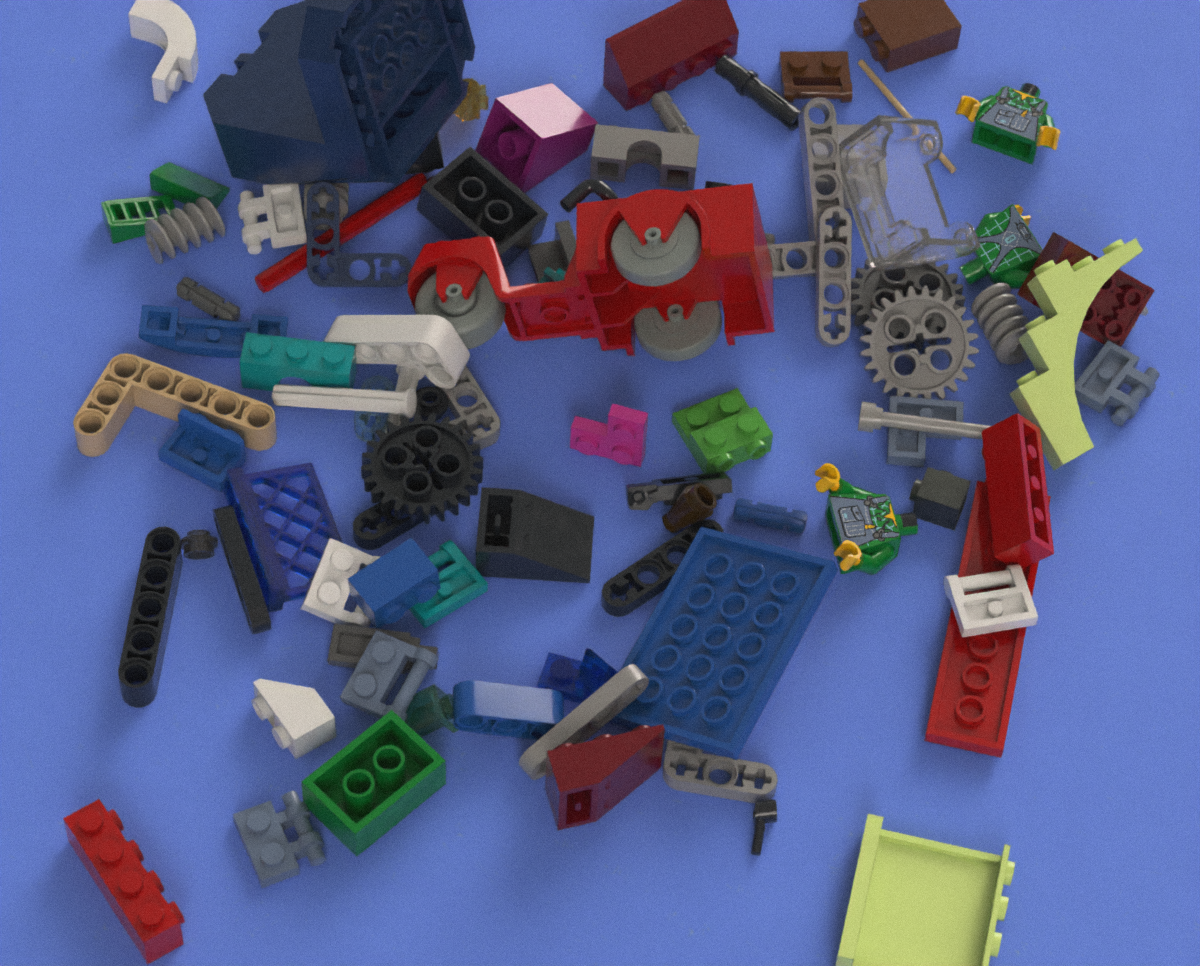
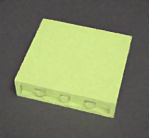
[835,814,1015,966]

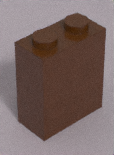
[854,0,962,73]

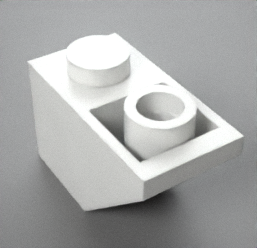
[251,679,336,759]

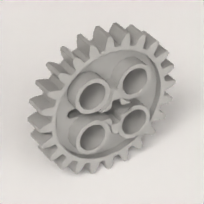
[859,286,979,400]

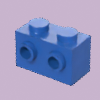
[347,537,441,629]

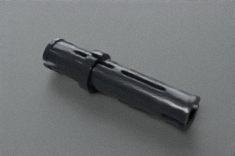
[714,55,800,131]

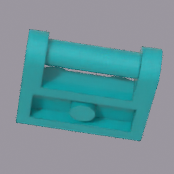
[409,540,488,629]

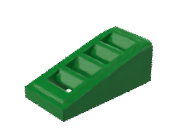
[101,195,175,244]

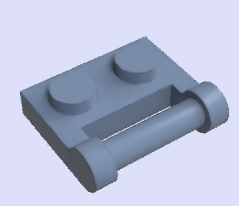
[340,630,439,722]

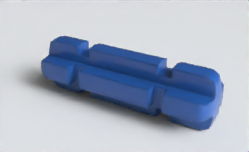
[733,498,807,533]

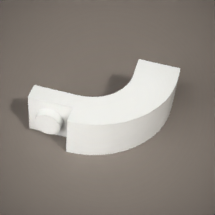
[128,0,199,104]

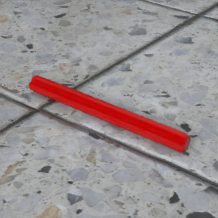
[254,173,427,293]

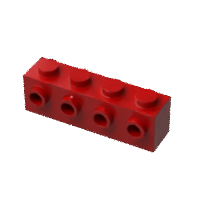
[982,413,1054,569]
[63,799,185,964]

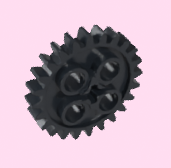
[361,412,483,524]

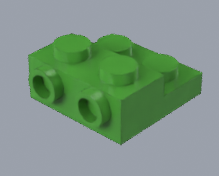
[672,388,773,474]

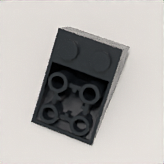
[476,487,594,583]

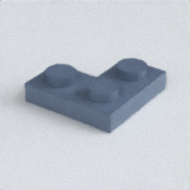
[887,396,963,467]

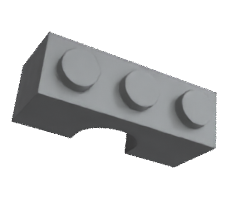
[590,124,700,190]

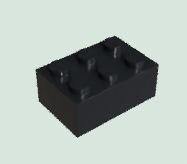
[416,147,548,268]

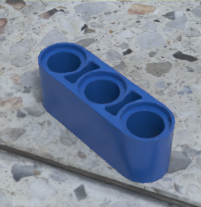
[453,680,564,740]

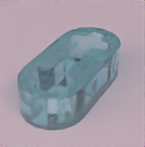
[354,376,394,442]

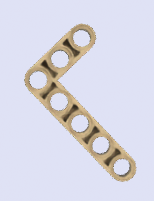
[73,353,277,457]

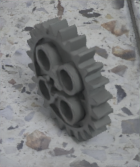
[851,249,965,351]

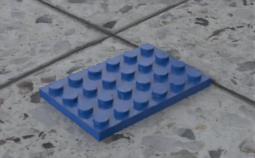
[609,527,838,760]

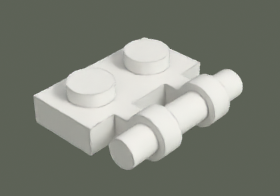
[238,184,307,254]

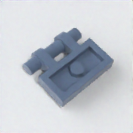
[1075,340,1160,426]
[233,791,326,888]

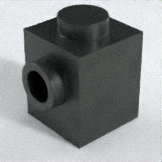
[909,467,970,531]

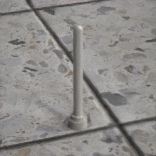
[858,401,990,439]

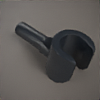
[751,799,777,855]

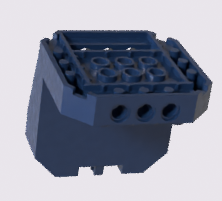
[203,0,475,185]

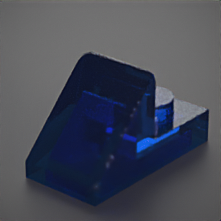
[537,648,618,704]

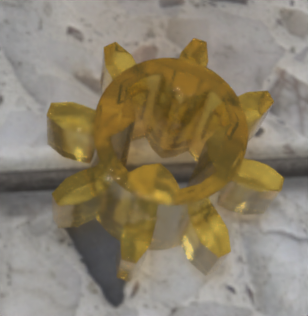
[453,78,489,121]

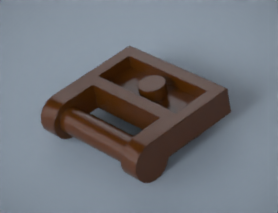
[779,51,852,103]

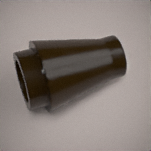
[662,483,717,533]

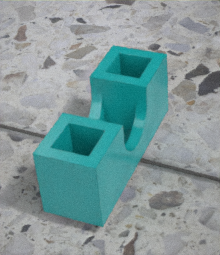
[239,332,357,391]

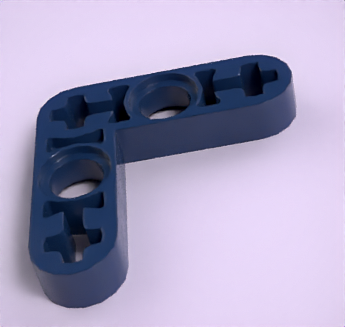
[307,182,411,287]

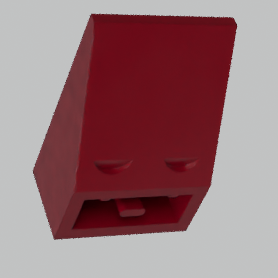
[1017,232,1155,347]
[545,724,665,830]

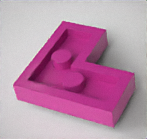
[570,403,648,467]

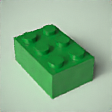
[301,710,446,857]

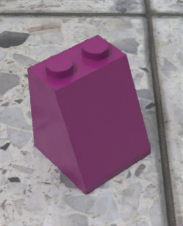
[475,83,598,193]

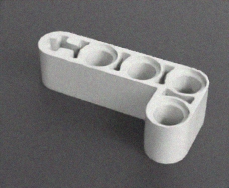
[323,315,470,389]

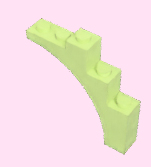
[1010,238,1143,471]

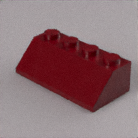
[603,0,739,111]

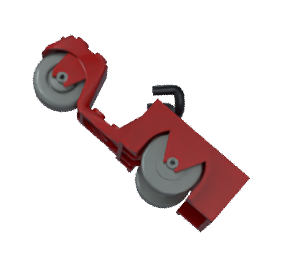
[408,178,775,361]

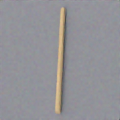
[858,59,956,173]

